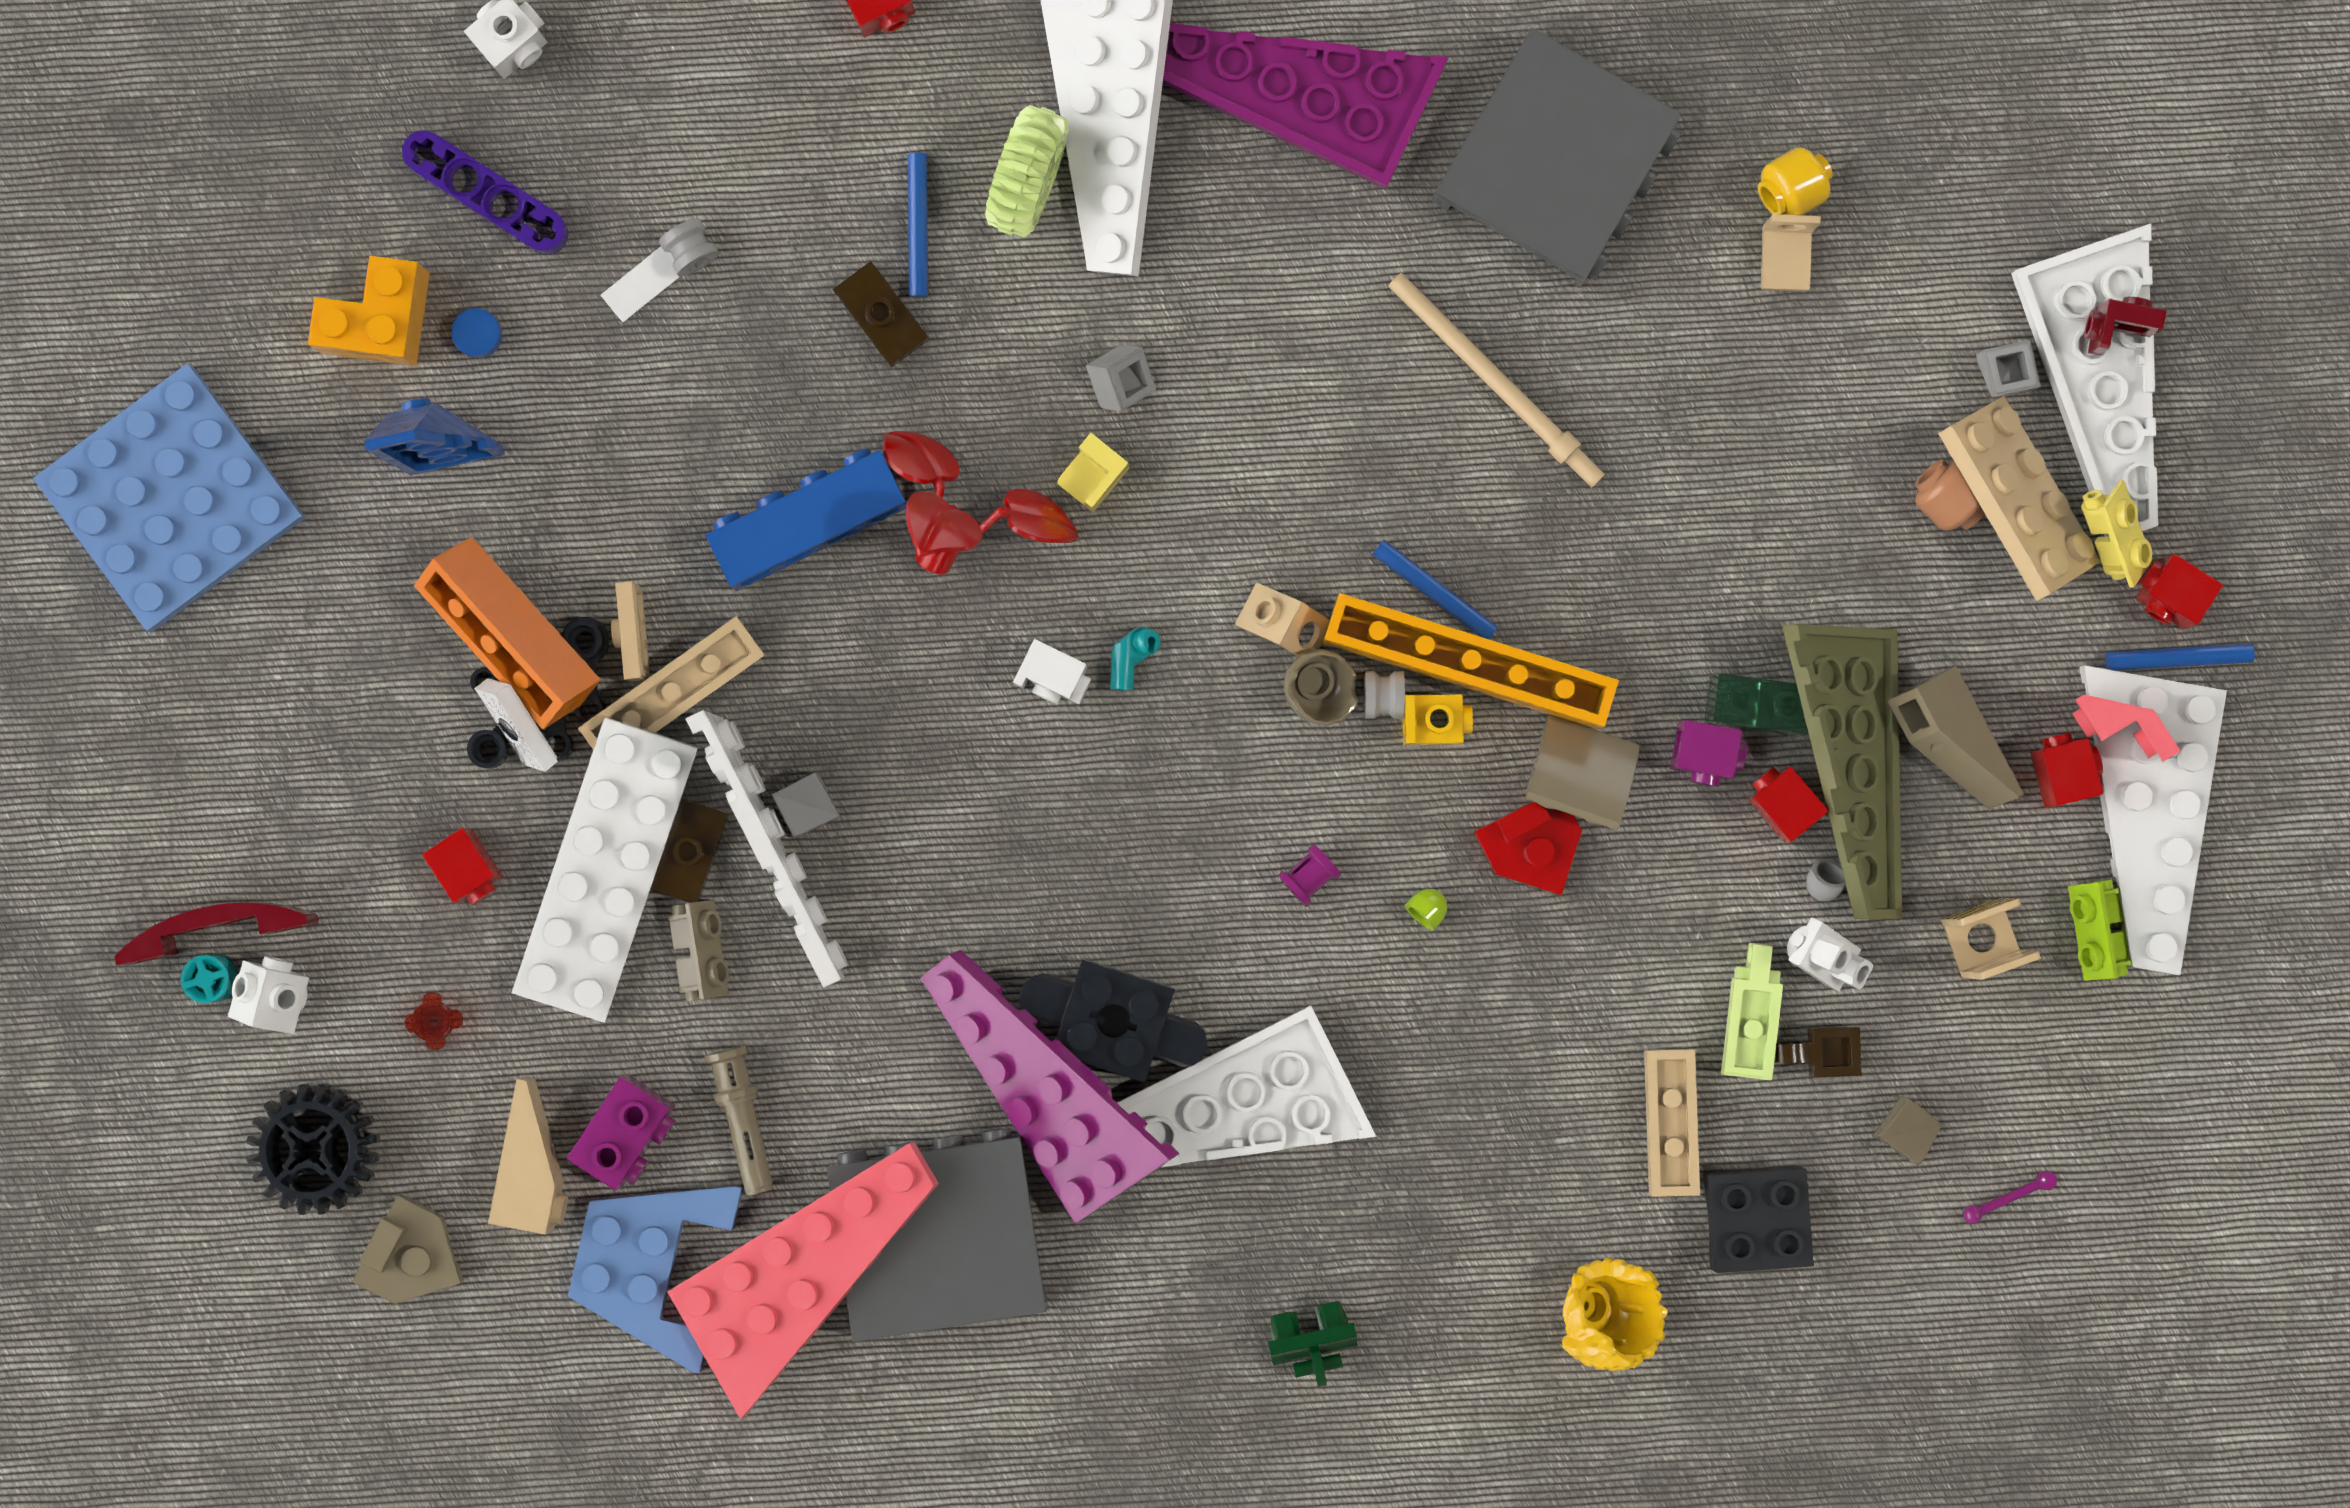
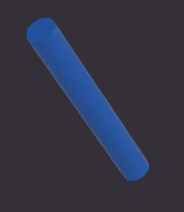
[908,152,928,298]
[1372,540,1498,639]
[2105,643,2255,671]

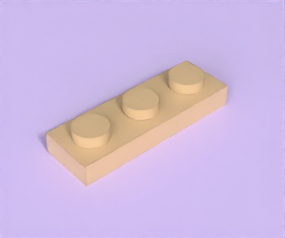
[1644,1049,1700,1197]

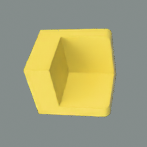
[1057,433,1129,513]

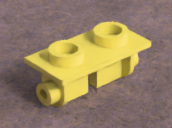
[2081,480,2152,588]

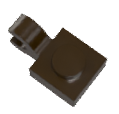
[1774,1027,1862,1077]

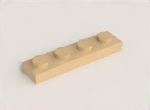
[578,615,765,750]

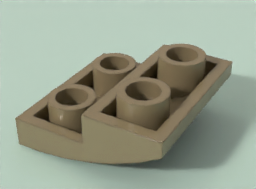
[1525,714,1640,830]

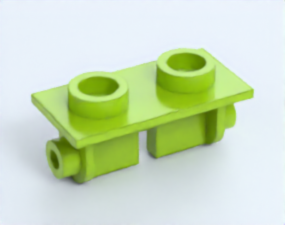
[2068,879,2132,981]

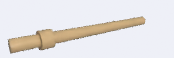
[1388,273,1605,488]

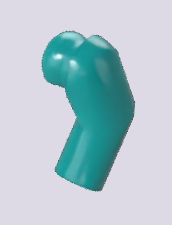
[1110,626,1161,691]

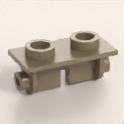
[668,900,729,1002]

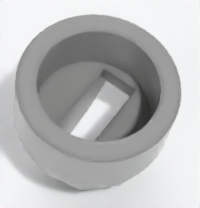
[1806,859,1846,901]

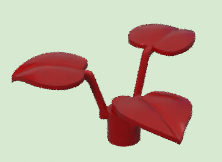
[882,431,1079,575]

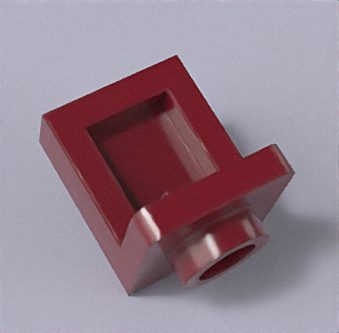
[2084,296,2167,355]

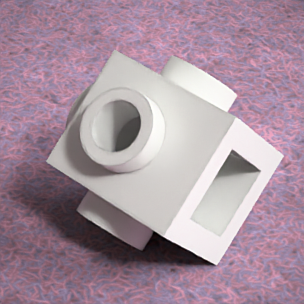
[464,0,548,79]
[228,956,309,1034]

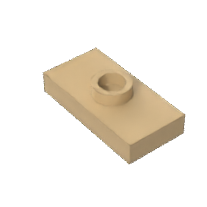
[611,581,650,682]

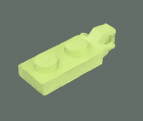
[1721,943,1783,1080]

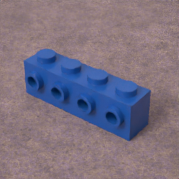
[705,448,907,591]

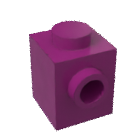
[1670,720,1747,787]

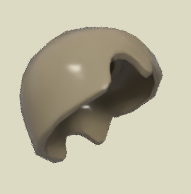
[1284,649,1358,726]

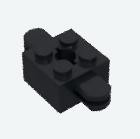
[1020,958,1207,1083]

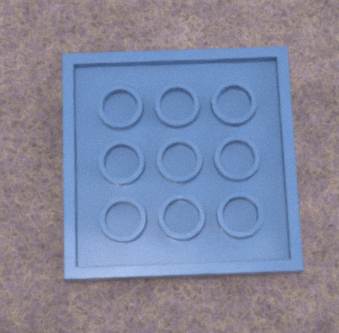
[33,363,306,633]

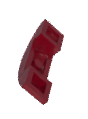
[114,902,319,966]

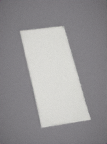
[601,247,680,323]

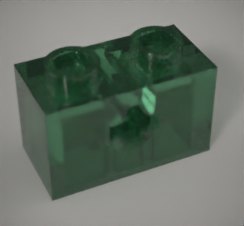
[1704,673,1809,737]

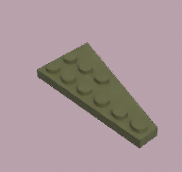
[1782,624,1902,919]

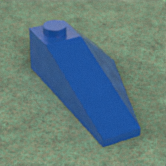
[364,398,505,476]

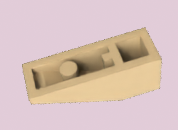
[488,1077,568,1235]

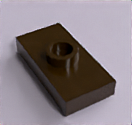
[833,261,930,368]
[650,798,729,903]

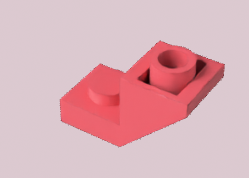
[2072,695,2181,762]

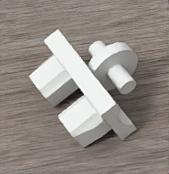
[1787,917,1873,992]

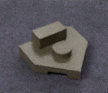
[352,1194,464,1304]

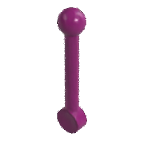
[1963,1171,2057,1224]

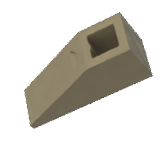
[1887,666,2024,809]

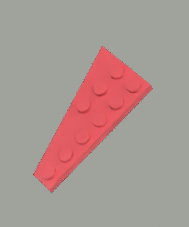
[668,1142,939,1419]

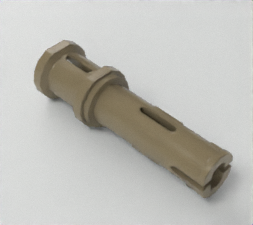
[704,1045,773,1196]

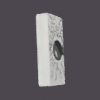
[474,678,558,772]

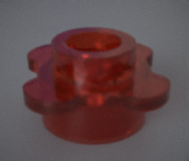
[405,992,464,1050]

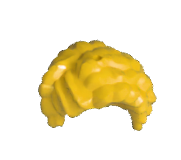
[1561,1257,1668,1372]

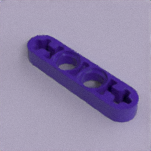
[402,130,568,255]

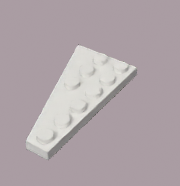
[1041,0,1173,277]
[2011,224,2158,536]
[2079,665,2227,975]
[685,710,848,988]
[1117,1005,1376,1167]

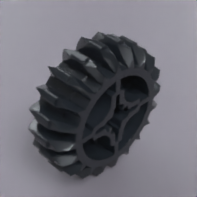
[246,1083,380,1215]

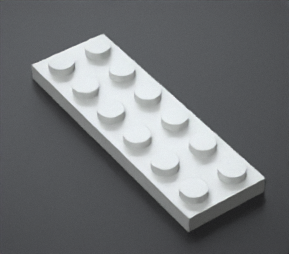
[512,716,698,1023]

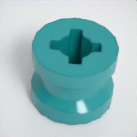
[180,954,239,1003]

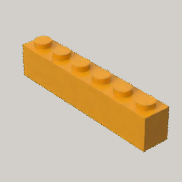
[1322,593,1619,730]

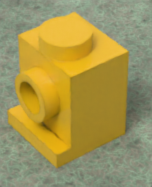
[1402,694,1473,746]

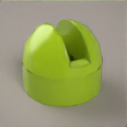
[1405,889,1447,931]

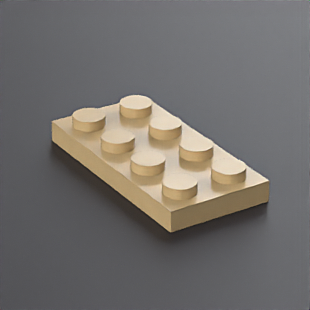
[1938,396,2101,601]

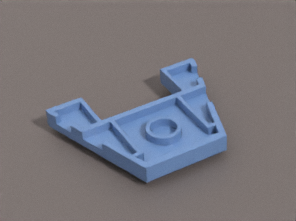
[568,1185,744,1374]

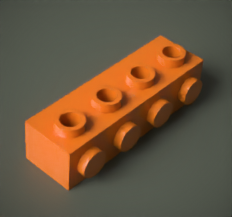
[414,537,601,729]

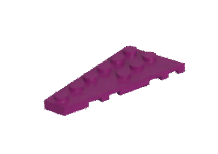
[1162,23,1449,189]

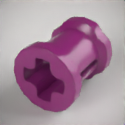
[1277,844,1341,907]

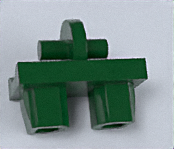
[1268,1301,1358,1387]

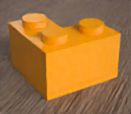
[308,256,430,367]

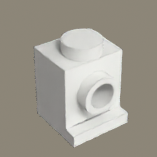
[1013,639,1091,705]

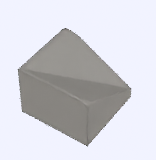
[1976,340,2041,398]
[1086,345,1156,411]
[772,772,840,838]

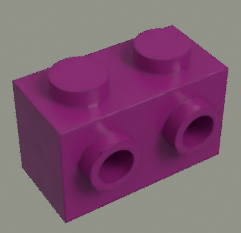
[566,1074,676,1191]

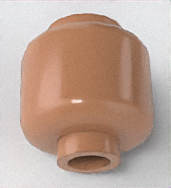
[1915,459,1985,531]

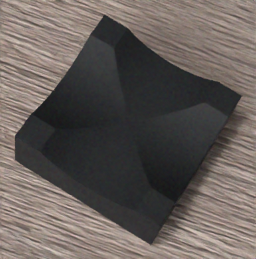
[1703,1166,1814,1273]

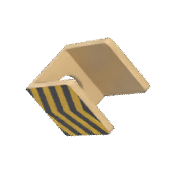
[1941,898,2041,980]

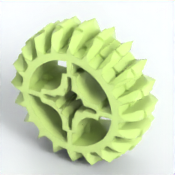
[985,105,1069,238]

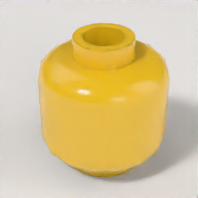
[1758,147,1833,216]

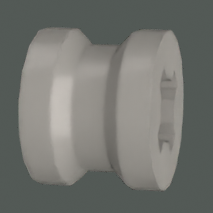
[658,218,719,276]
[1363,671,1405,719]

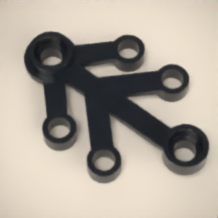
[467,617,610,769]

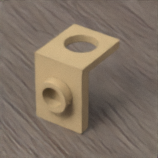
[1761,214,1821,292]
[1235,583,1329,657]

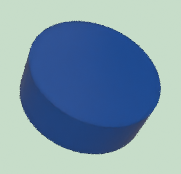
[451,308,503,358]

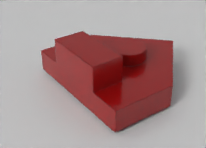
[1473,801,1582,895]

